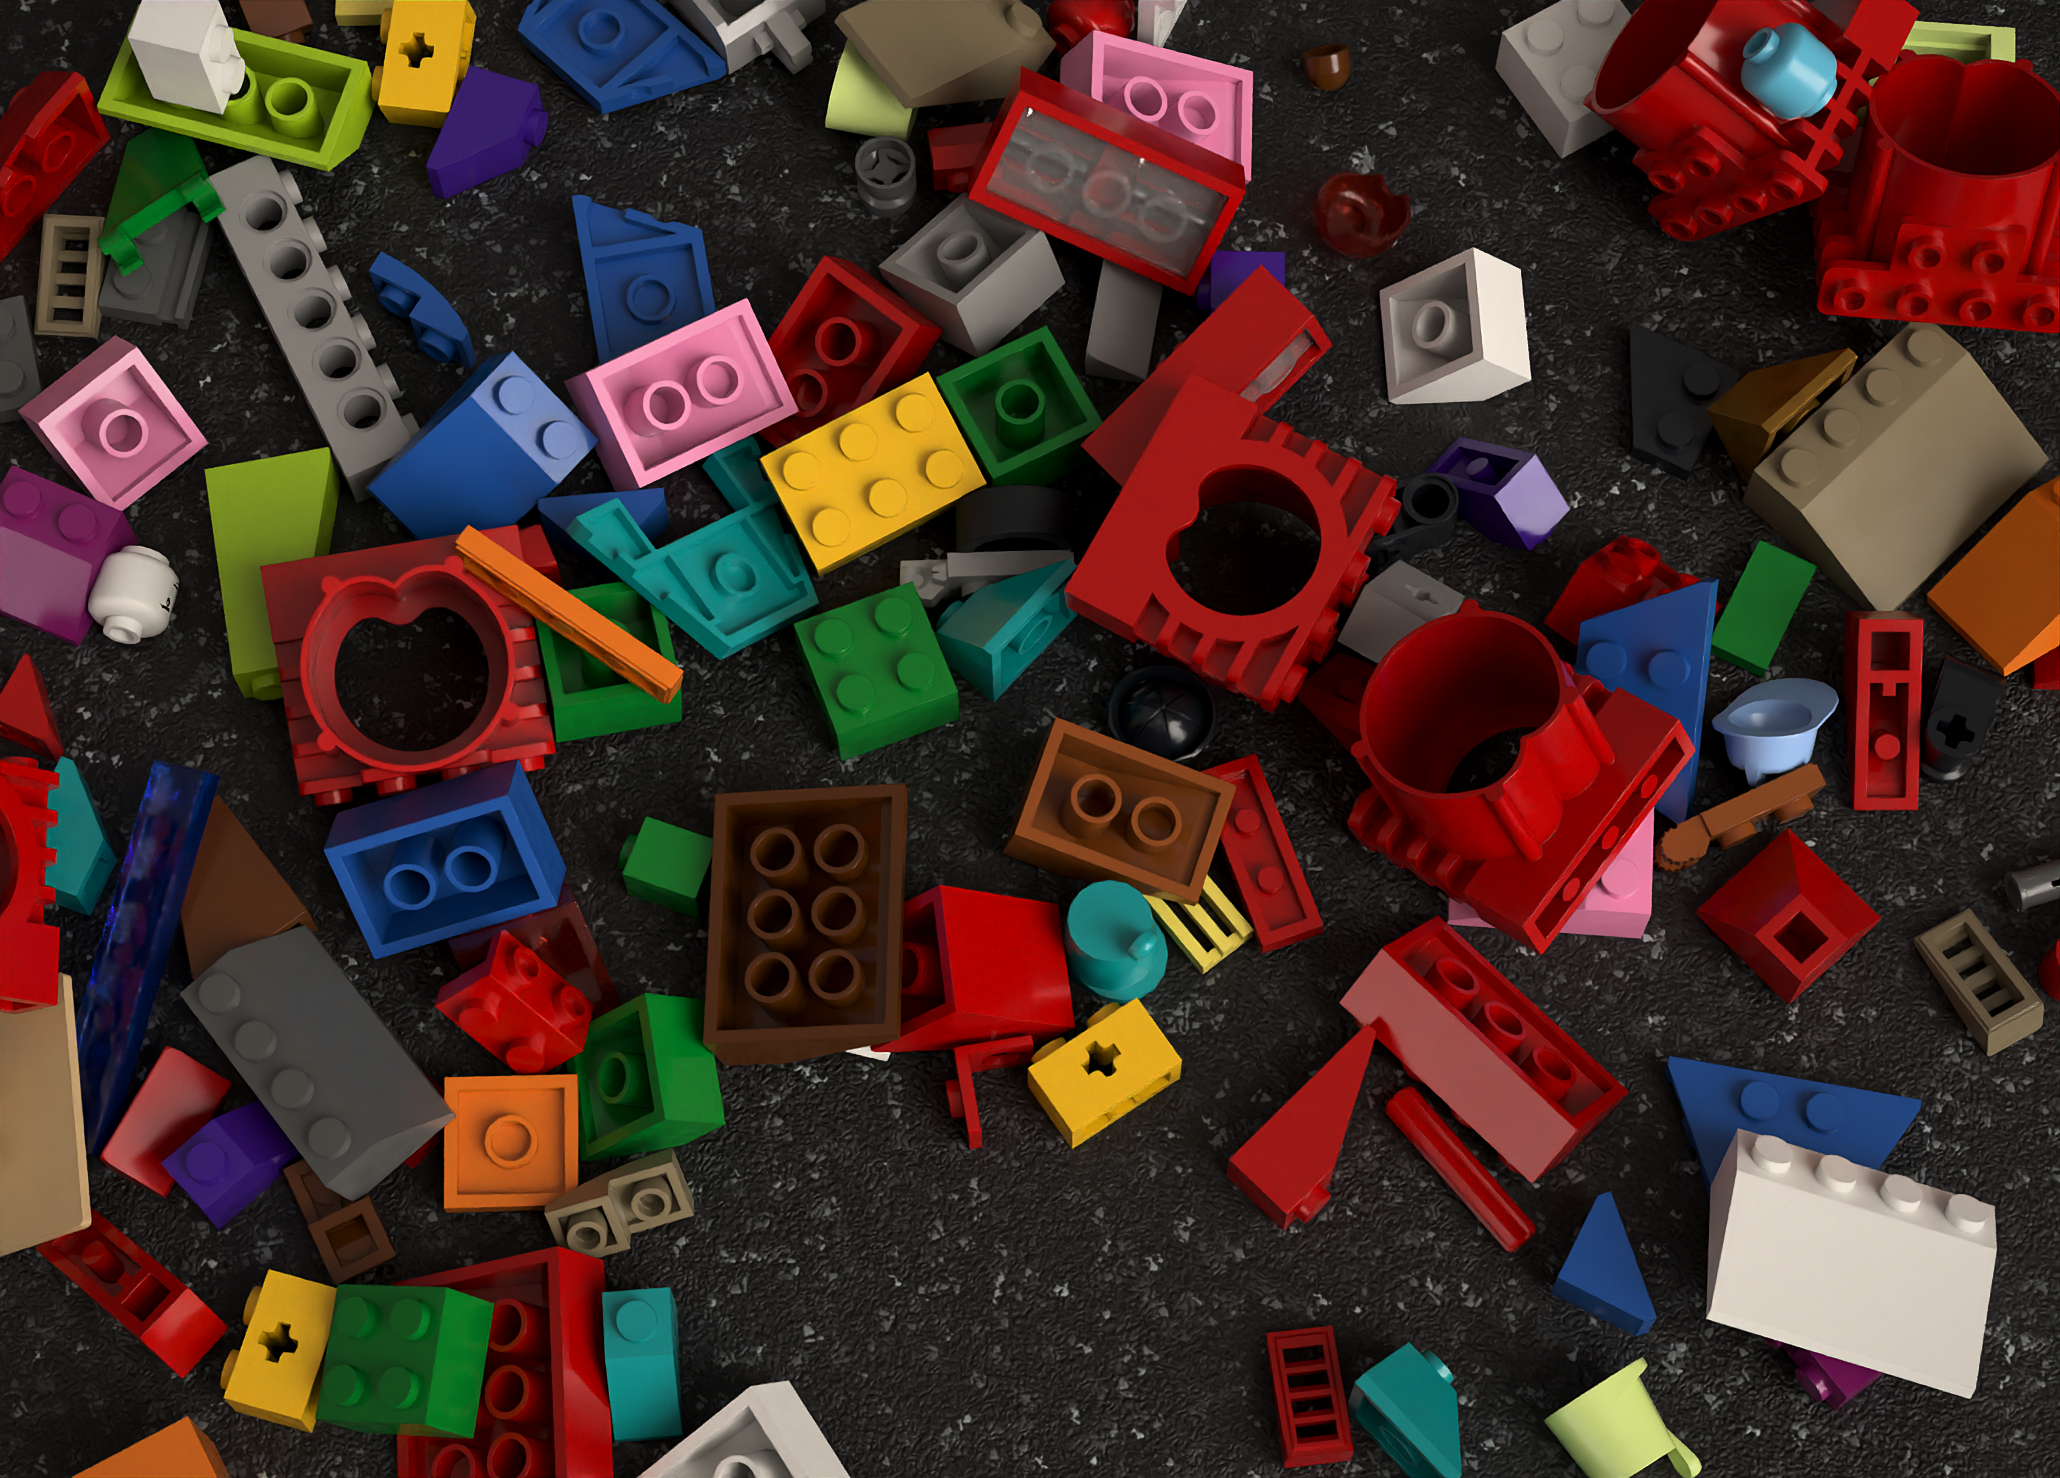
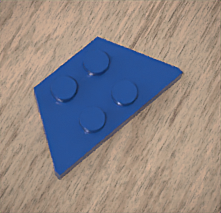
[517,0,727,115]
[572,194,716,364]
[1575,578,1719,824]
[1664,1056,1922,1199]

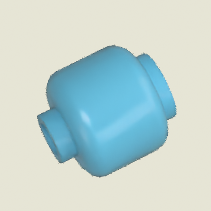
[1741,22,1837,119]

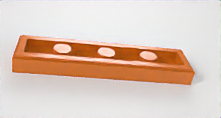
[455,525,684,704]

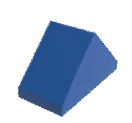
[538,488,670,584]
[1550,1191,1657,1336]

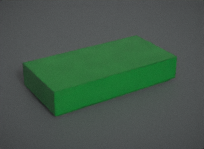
[1710,540,1817,678]

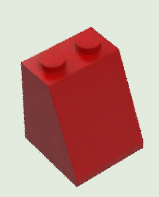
[870,885,1075,1052]

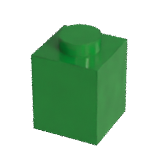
[618,816,713,919]

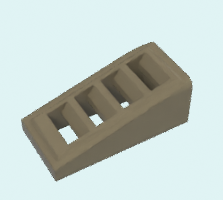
[34,214,111,340]
[1914,908,2044,1056]

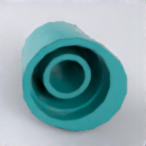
[1062,880,1168,1004]

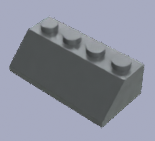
[179,925,456,1202]

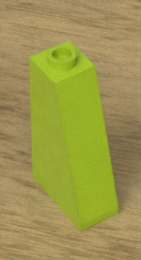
[204,447,341,700]

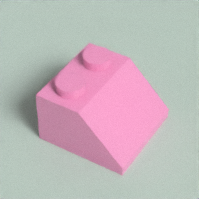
[18,335,208,511]

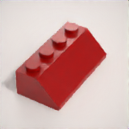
[1339,915,1629,1184]

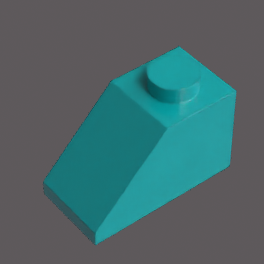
[602,1287,683,1443]

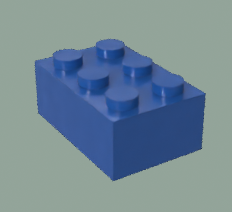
[323,759,567,959]

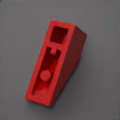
[1843,611,1924,810]
[1226,1023,1377,1231]
[35,1206,229,1379]

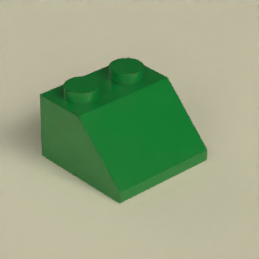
[566,993,725,1162]

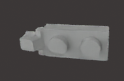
[900,549,1074,608]

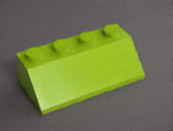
[97,4,376,172]

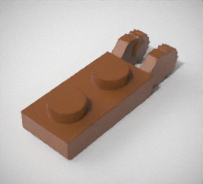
[1653,762,1826,875]

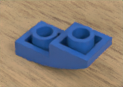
[369,251,476,369]

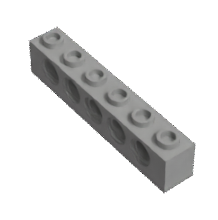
[209,154,420,503]

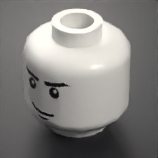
[88,545,179,644]

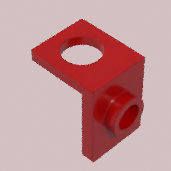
[945,1035,1034,1149]

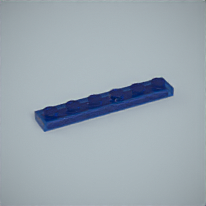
[75,760,220,1156]

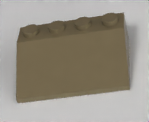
[1742,322,2049,611]

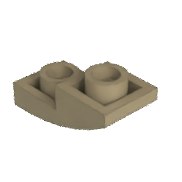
[544,1148,694,1258]

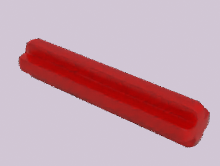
[1385,1086,1536,1252]

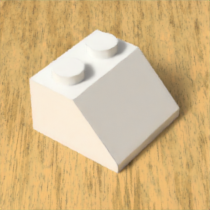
[128,0,245,115]
[1379,247,1531,405]

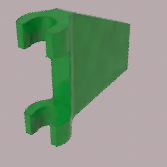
[97,126,226,277]

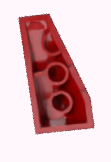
[0,71,111,263]

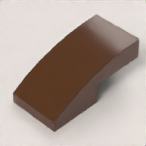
[283,1159,397,1287]

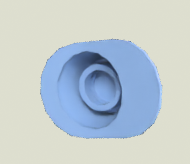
[1712,678,1839,788]

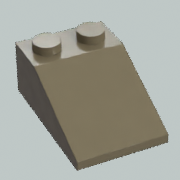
[834,0,1057,109]

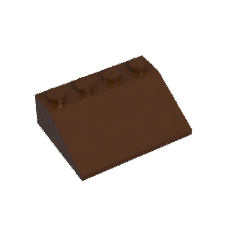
[703,783,908,1066]

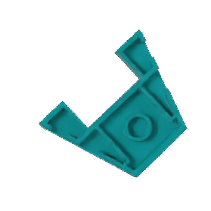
[566,435,819,660]

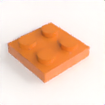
[444,1074,579,1213]

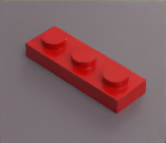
[1200,753,1324,954]

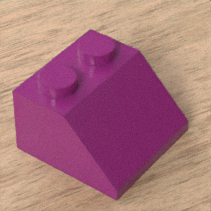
[0,465,138,647]

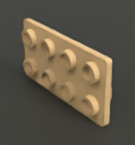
[0,972,92,1257]

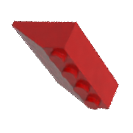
[393,1246,613,1478]

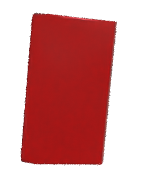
[100,1045,233,1199]

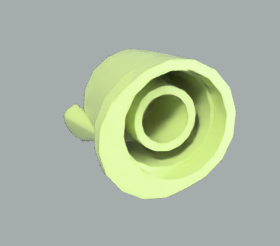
[825,39,919,143]
[1543,1357,1702,1478]

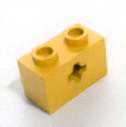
[372,0,476,128]
[1028,997,1182,1149]
[220,1269,337,1433]

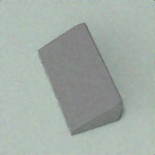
[1085,258,1163,383]

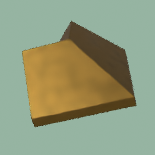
[1706,348,1858,484]

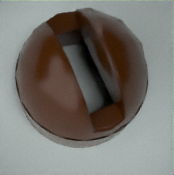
[1301,43,1351,91]

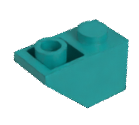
[45,756,117,916]

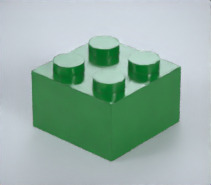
[935,325,1103,488]
[532,581,682,743]
[793,581,960,762]
[315,1284,494,1439]

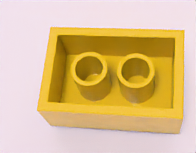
[759,372,987,577]

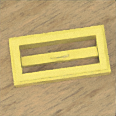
[1142,875,1254,975]

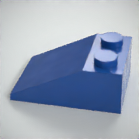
[365,351,599,541]

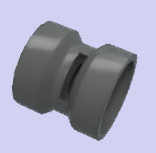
[855,136,917,218]

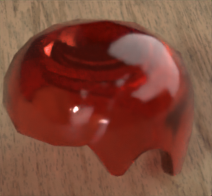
[1312,171,1411,260]

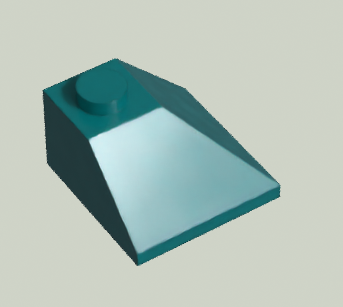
[936,558,1078,703]
[1347,1342,1462,1478]

